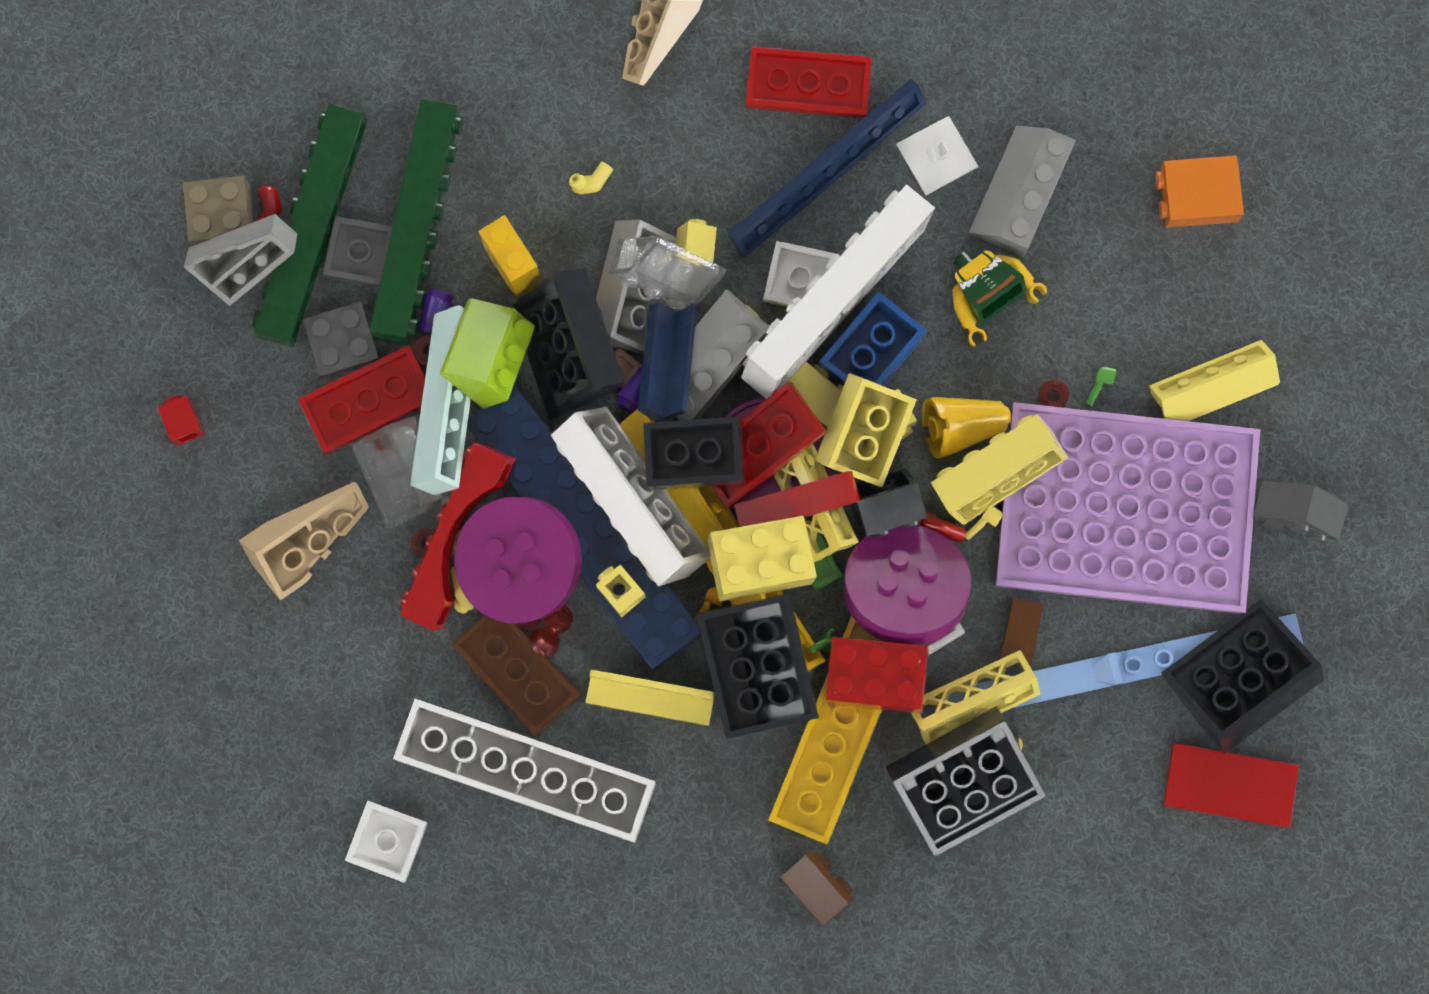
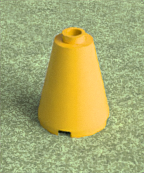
[921,397,1011,458]

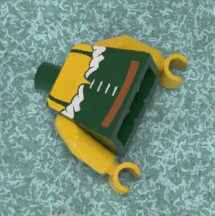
[952,251,1047,347]

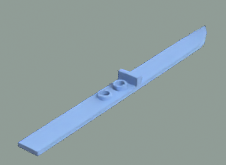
[935,613,1303,709]

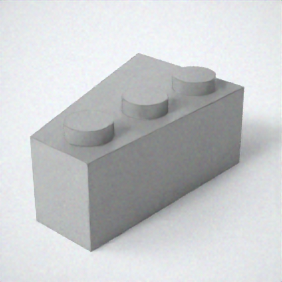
[184,214,297,306]

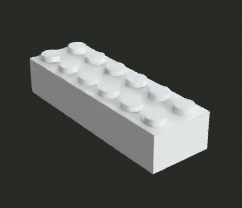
[551,407,710,586]

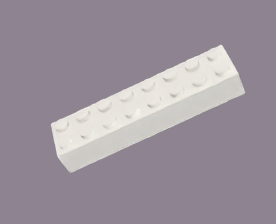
[741,184,935,399]
[393,699,656,843]

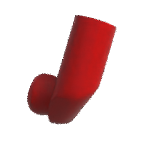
[255,185,282,222]
[920,512,966,543]

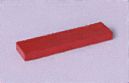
[734,471,860,527]

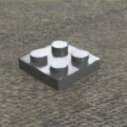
[323,216,392,287]
[303,301,379,379]

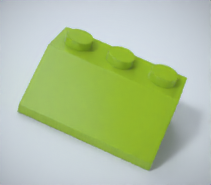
[439,298,535,409]

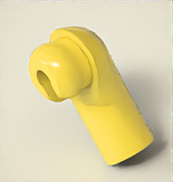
[569,162,613,195]
[451,566,474,614]

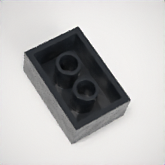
[643,417,746,490]

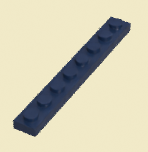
[728,79,926,258]

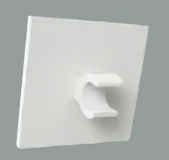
[896,116,978,195]

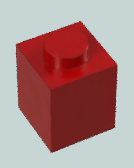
[157,395,205,446]

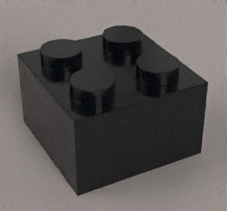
[852,468,927,537]

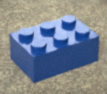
[819,291,927,386]

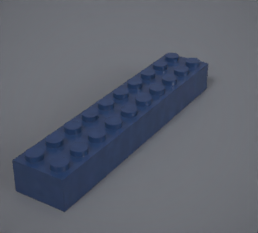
[467,385,701,673]

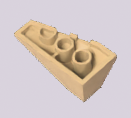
[622,0,704,86]
[239,482,369,600]

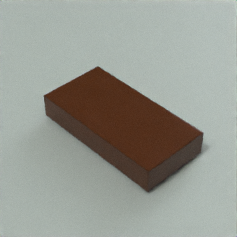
[1000,598,1044,666]

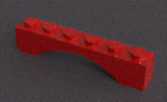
[400,443,516,631]

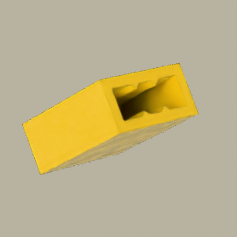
[478,215,542,300]

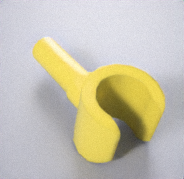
[965,507,1003,541]

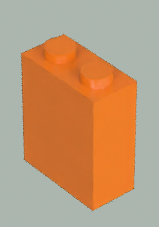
[1155,155,1244,228]

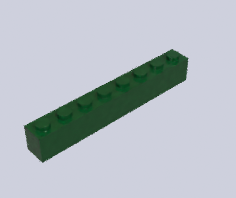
[370,99,463,345]
[252,103,367,348]

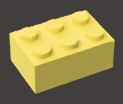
[815,373,917,487]
[707,516,817,601]

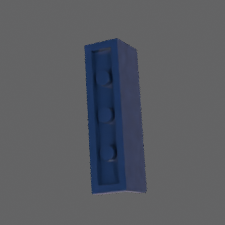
[638,302,697,422]

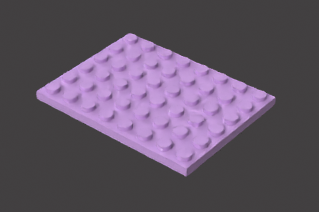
[995,402,1260,614]

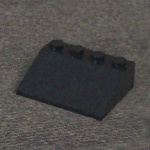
[511,267,624,420]
[697,593,819,739]
[1161,599,1324,754]
[886,706,1046,856]

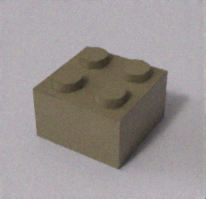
[183,175,254,246]

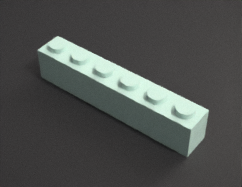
[410,305,471,495]

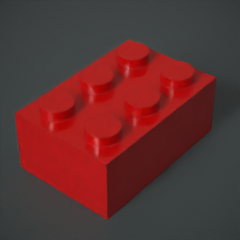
[826,637,929,714]

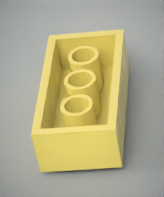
[931,414,1069,525]

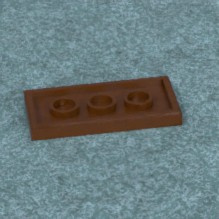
[451,615,581,737]

